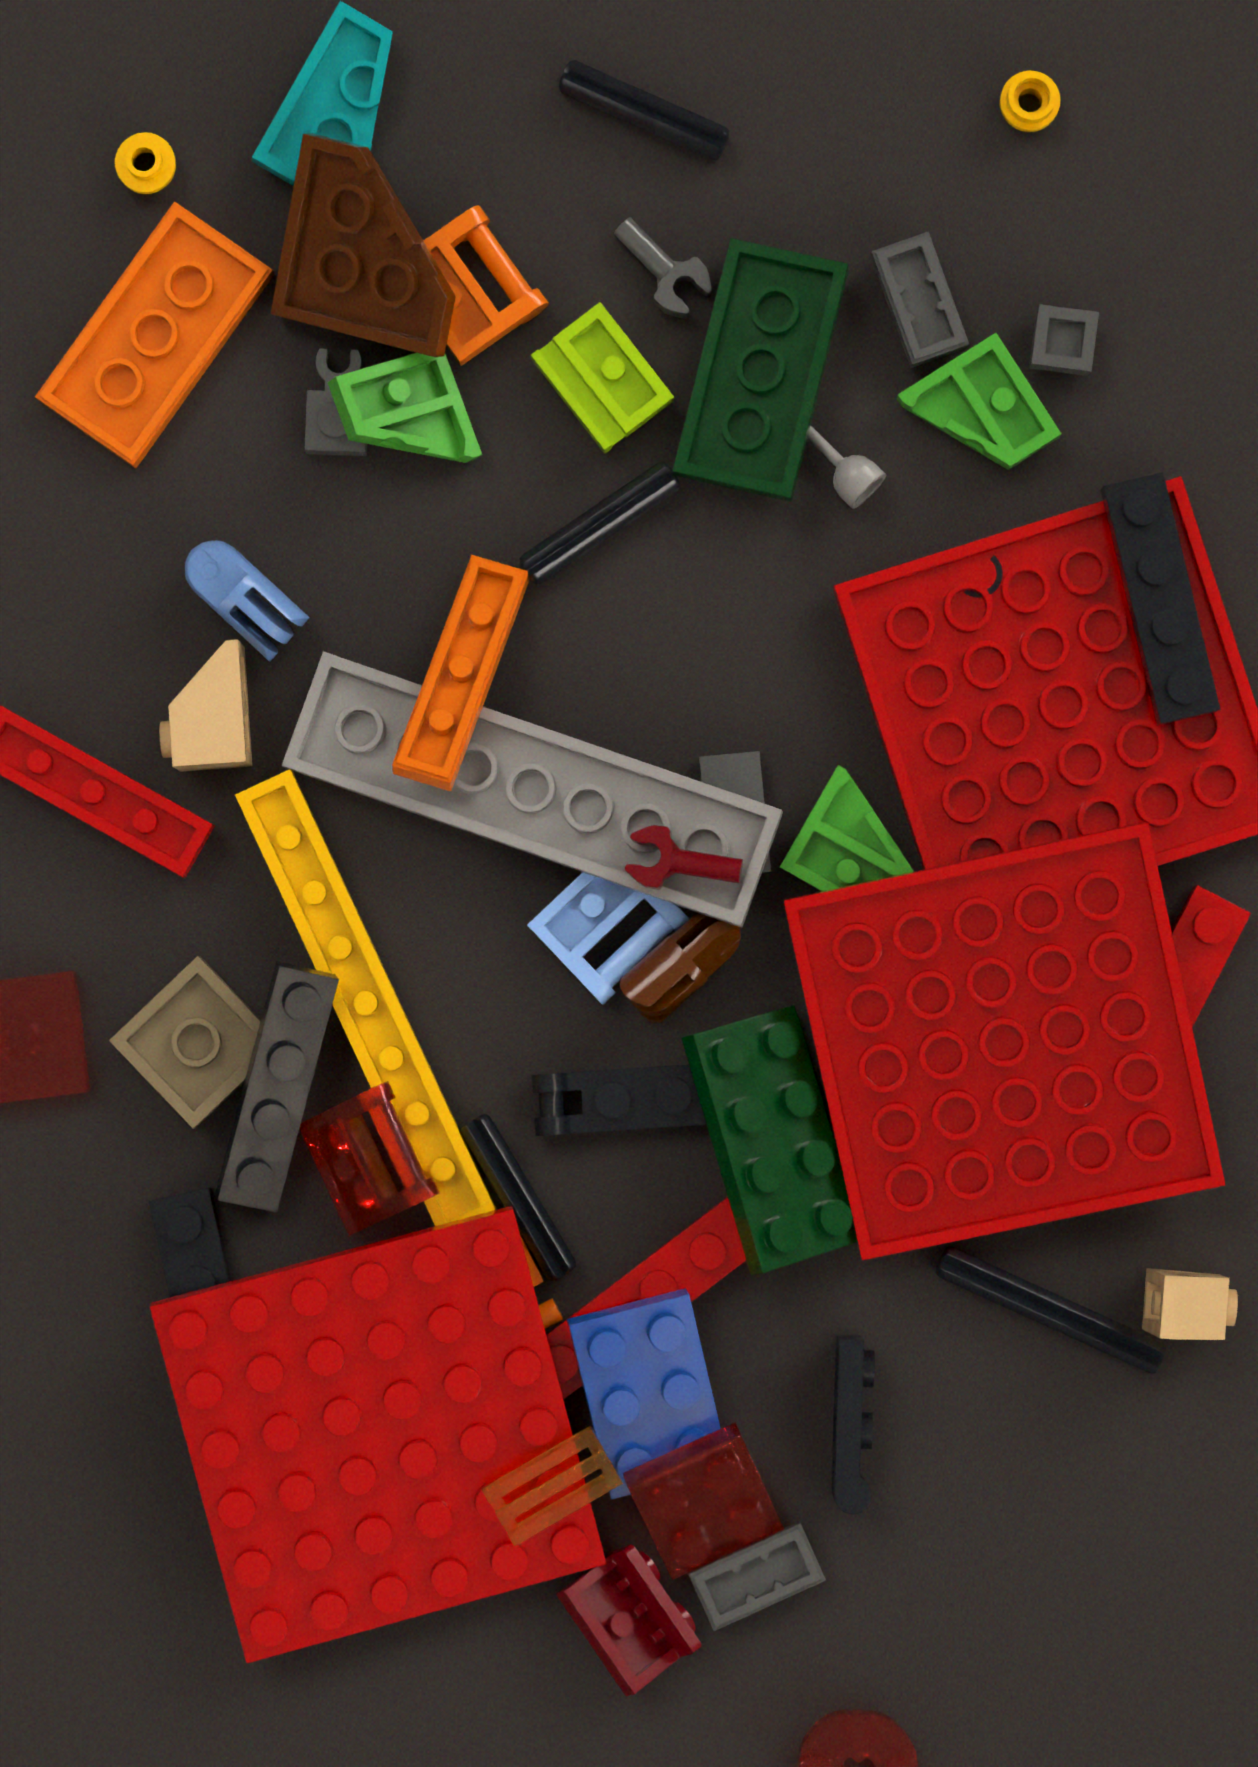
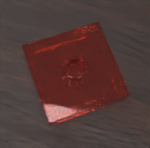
[0,971,90,1104]

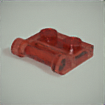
[299,1081,440,1236]

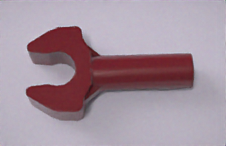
[625,825,743,890]

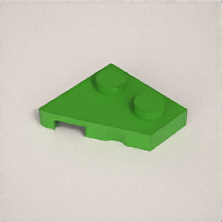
[328,353,482,463]
[780,765,915,891]

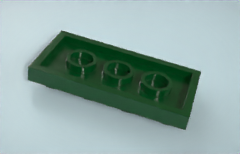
[673,238,849,502]
[681,1005,858,1275]

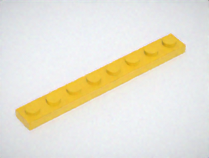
[235,769,497,1226]

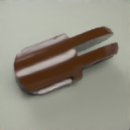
[620,913,741,1023]

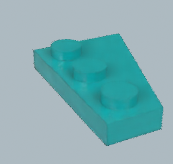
[251,0,393,186]

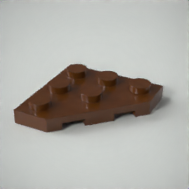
[271,134,456,357]

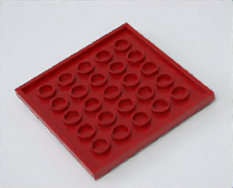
[833,476,1258,870]
[784,822,1226,1260]
[150,1206,607,1663]

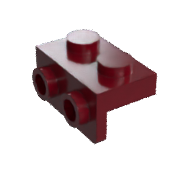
[556,1544,702,1697]

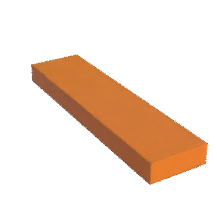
[392,555,529,792]

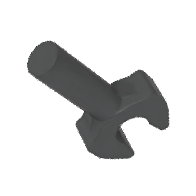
[614,217,712,319]

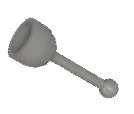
[807,426,886,509]

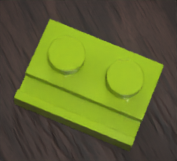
[531,302,674,454]

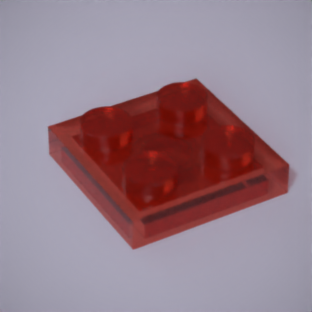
[623,1422,784,1580]

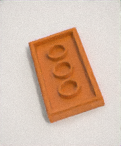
[35,201,275,469]

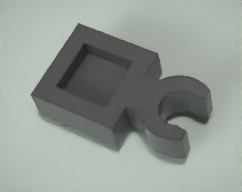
[305,348,367,456]

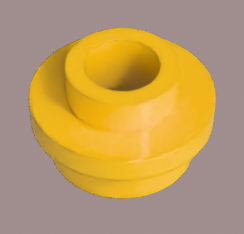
[1000,70,1061,132]
[115,132,176,194]

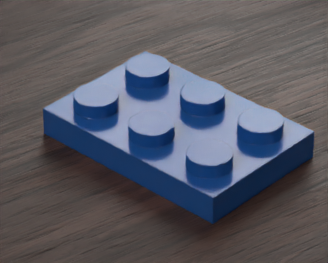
[567,1288,730,1500]

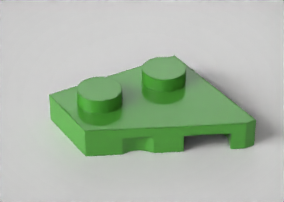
[896,333,1062,470]

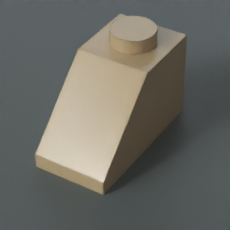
[159,639,252,772]
[1142,1268,1238,1340]

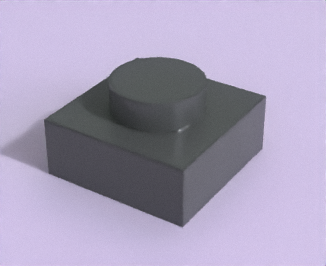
[1029,304,1099,376]

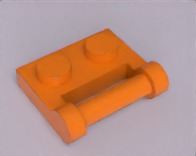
[423,205,549,366]

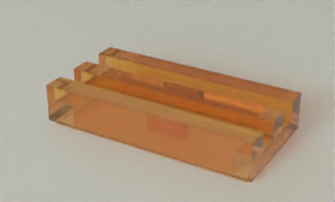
[482,1426,623,1546]

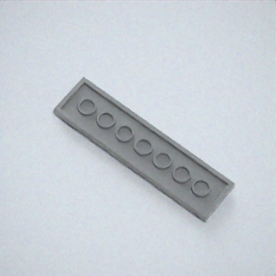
[282,651,783,928]

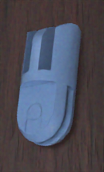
[184,540,310,662]

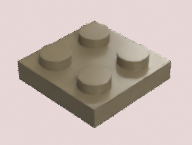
[109,956,261,1129]

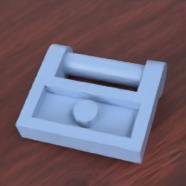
[527,872,689,1005]

